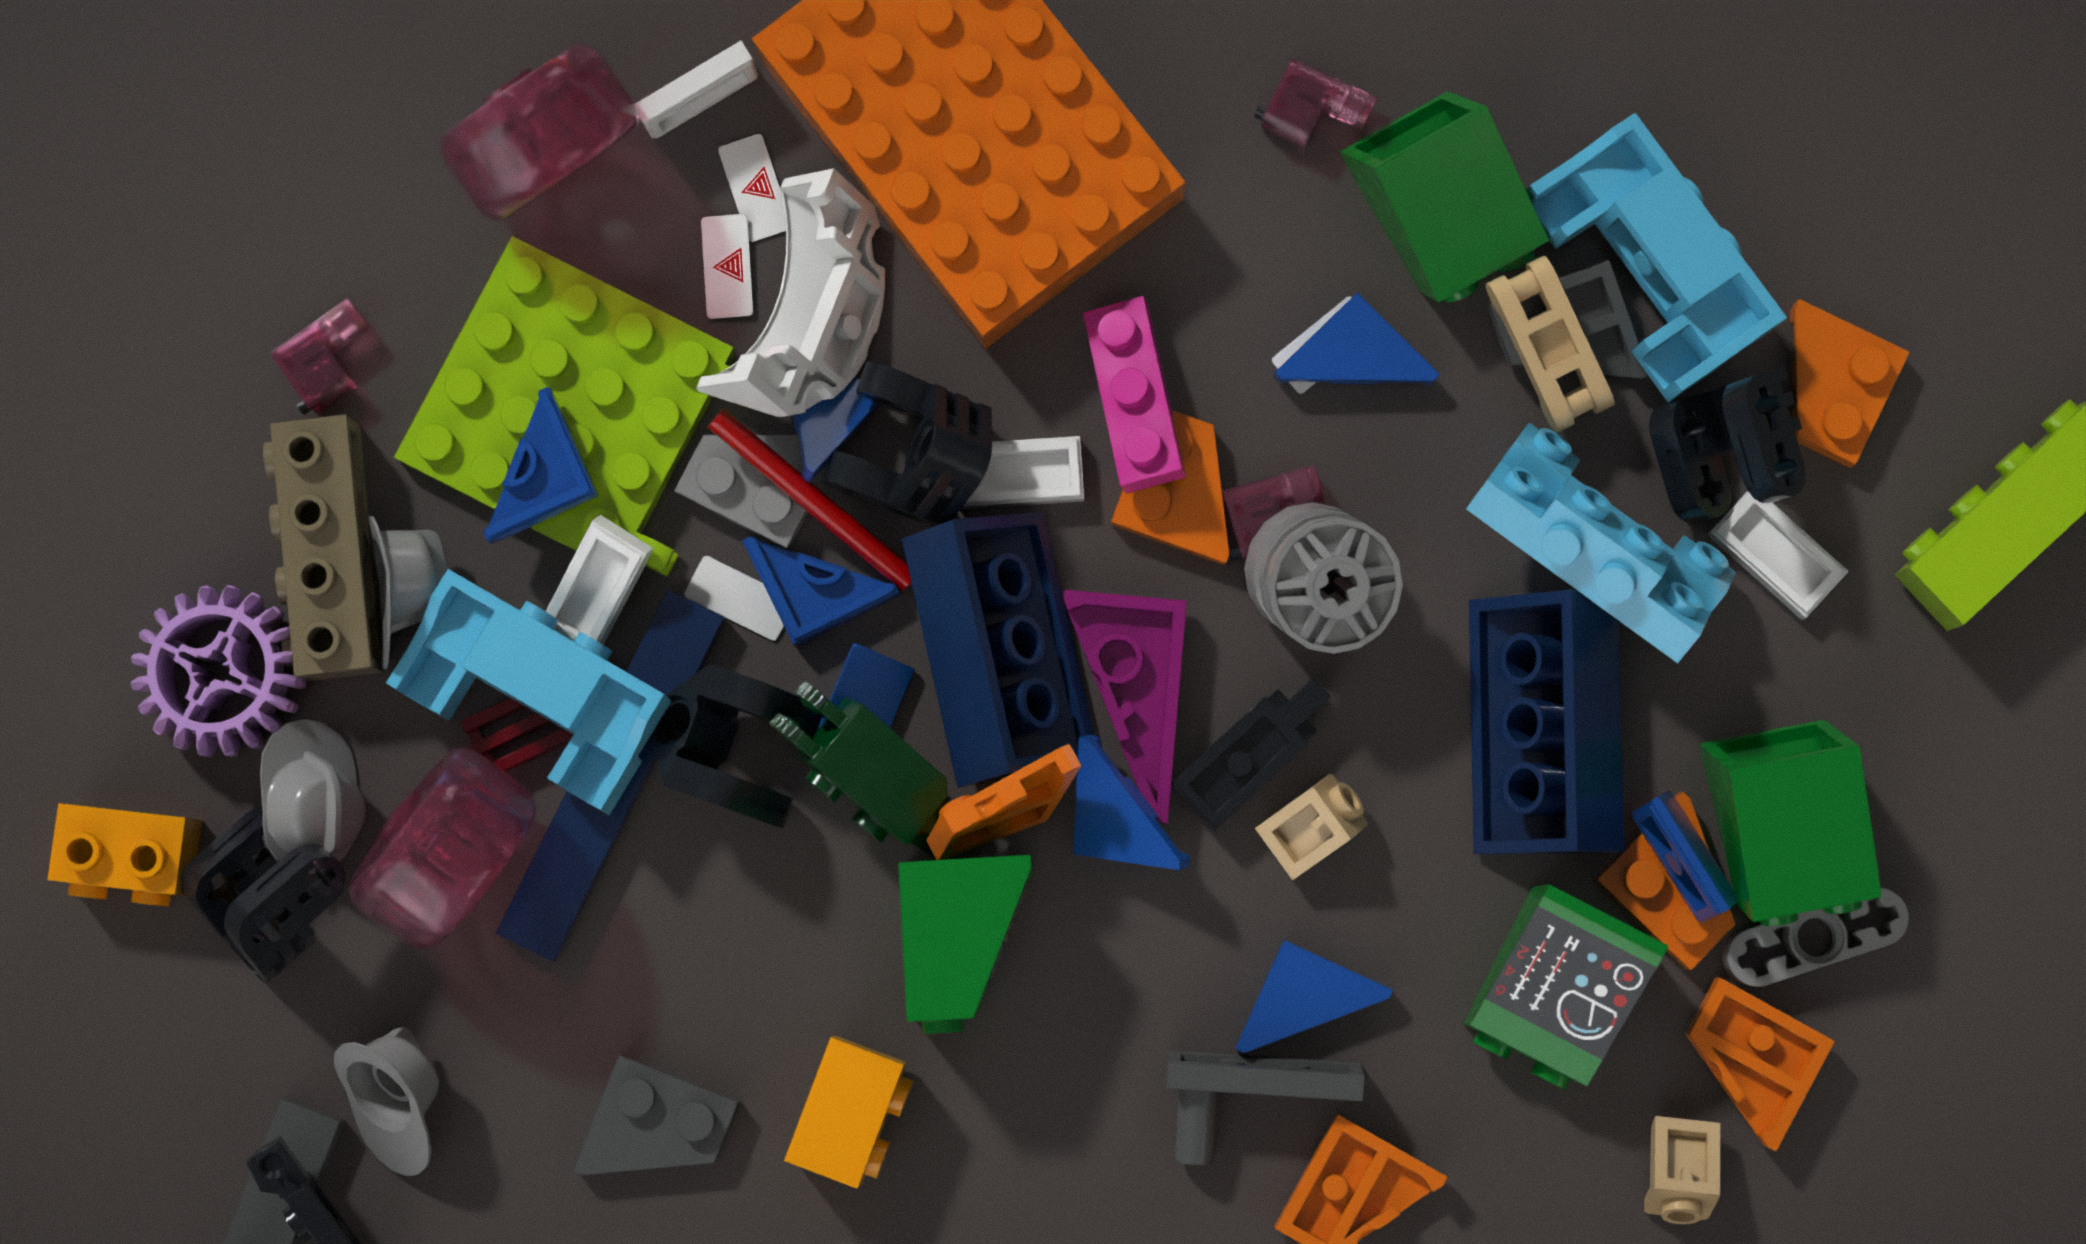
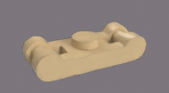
[1486,256,1615,433]

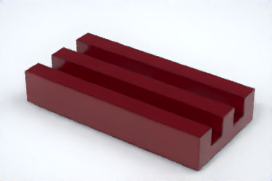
[460,698,573,780]

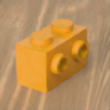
[47,803,203,907]
[784,1035,913,1189]

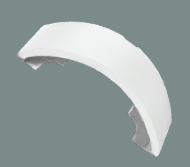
[696,168,885,417]

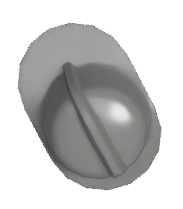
[368,516,447,669]
[260,719,366,874]
[334,1027,439,1176]

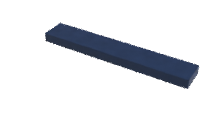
[496,589,726,962]

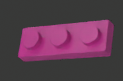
[1083,296,1187,494]

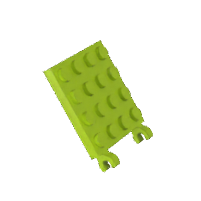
[394,236,756,577]

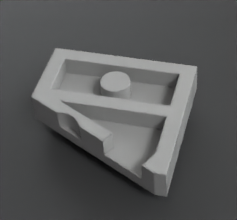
[674,435,841,550]

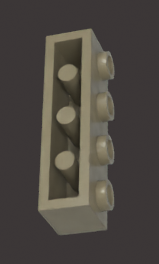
[263,414,385,682]

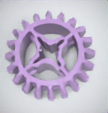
[130,585,306,757]

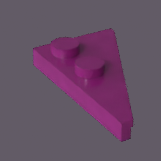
[1064,590,1187,825]

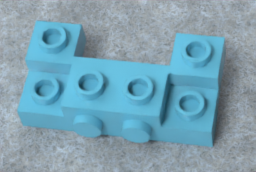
[1526,113,1787,403]
[1466,422,1736,663]
[386,569,671,815]

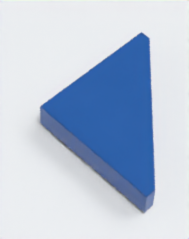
[1273,292,1440,385]
[793,376,880,483]
[484,386,599,545]
[742,536,900,648]
[1073,735,1190,871]
[1234,940,1393,1053]

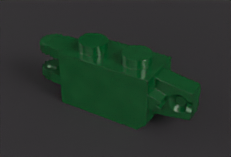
[769,681,948,860]

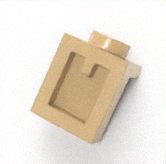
[1255,773,1368,881]
[1644,1116,1720,1224]

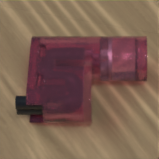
[1254,58,1378,149]
[270,298,370,415]
[1222,465,1324,563]

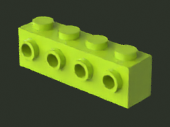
[1894,399,2086,631]

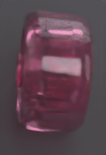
[439,42,640,221]
[348,747,537,950]

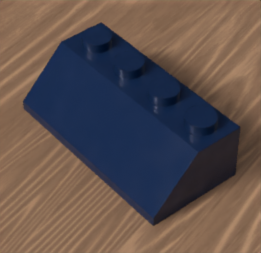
[902,512,1094,788]
[1469,589,1624,855]

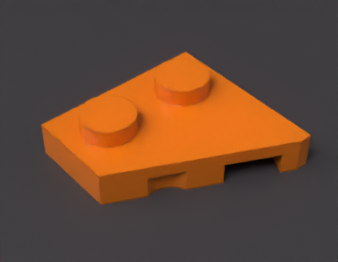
[926,744,1081,860]
[1594,792,1736,971]

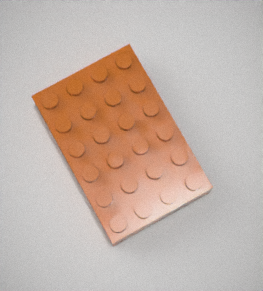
[751,0,1186,350]

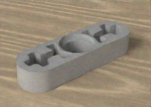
[1722,888,1909,987]

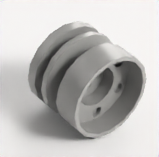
[1244,502,1403,654]

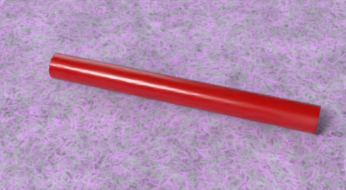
[707,408,911,591]

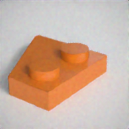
[1790,299,1910,468]
[1111,410,1229,566]
[1685,977,1835,1151]
[1274,1113,1448,1244]

